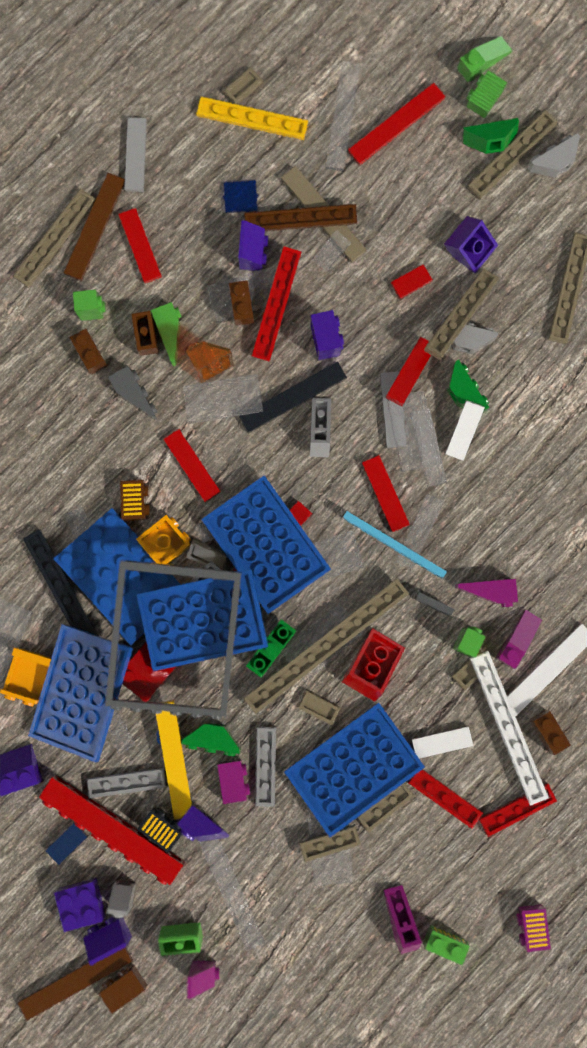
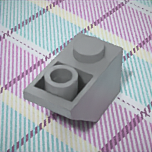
[107,880,136,918]

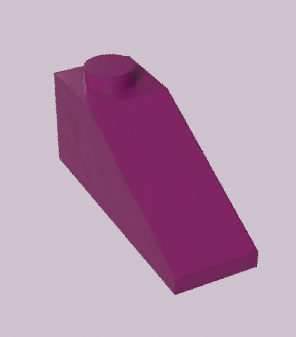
[455,579,518,607]
[495,610,542,669]
[383,885,422,955]
[187,961,220,999]

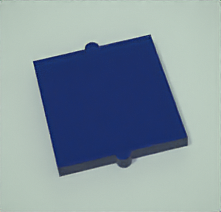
[223,180,259,213]

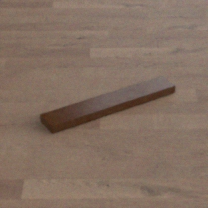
[64,173,125,282]
[244,204,357,231]
[18,947,133,1021]

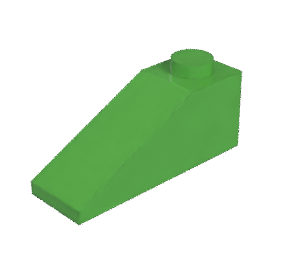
[457,36,512,83]
[151,302,182,366]

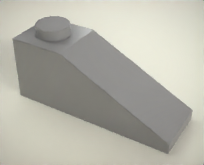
[310,398,331,457]

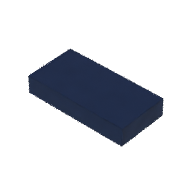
[45,822,88,865]

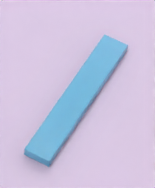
[343,511,447,579]

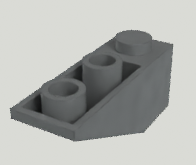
[108,366,157,420]

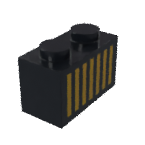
[137,807,182,853]

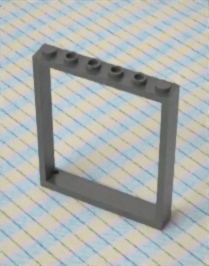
[105,560,241,719]

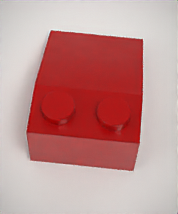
[342,628,405,702]
[122,641,177,702]

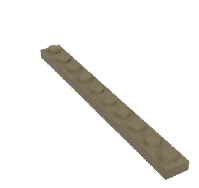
[244,579,409,714]

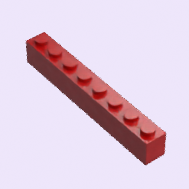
[39,775,185,885]

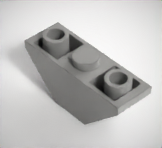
[528,133,580,178]
[440,319,498,354]

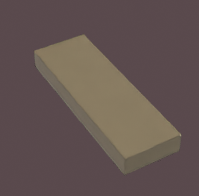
[357,783,414,832]
[299,825,361,862]

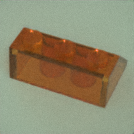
[186,341,234,384]

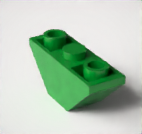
[462,118,519,154]
[447,359,489,413]
[246,619,296,678]
[181,722,241,756]

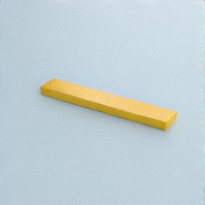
[196,96,308,140]
[156,700,192,819]

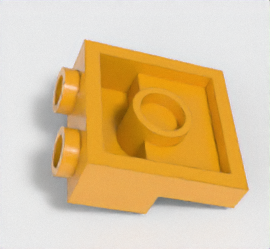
[136,515,191,564]

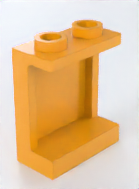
[0,648,51,707]

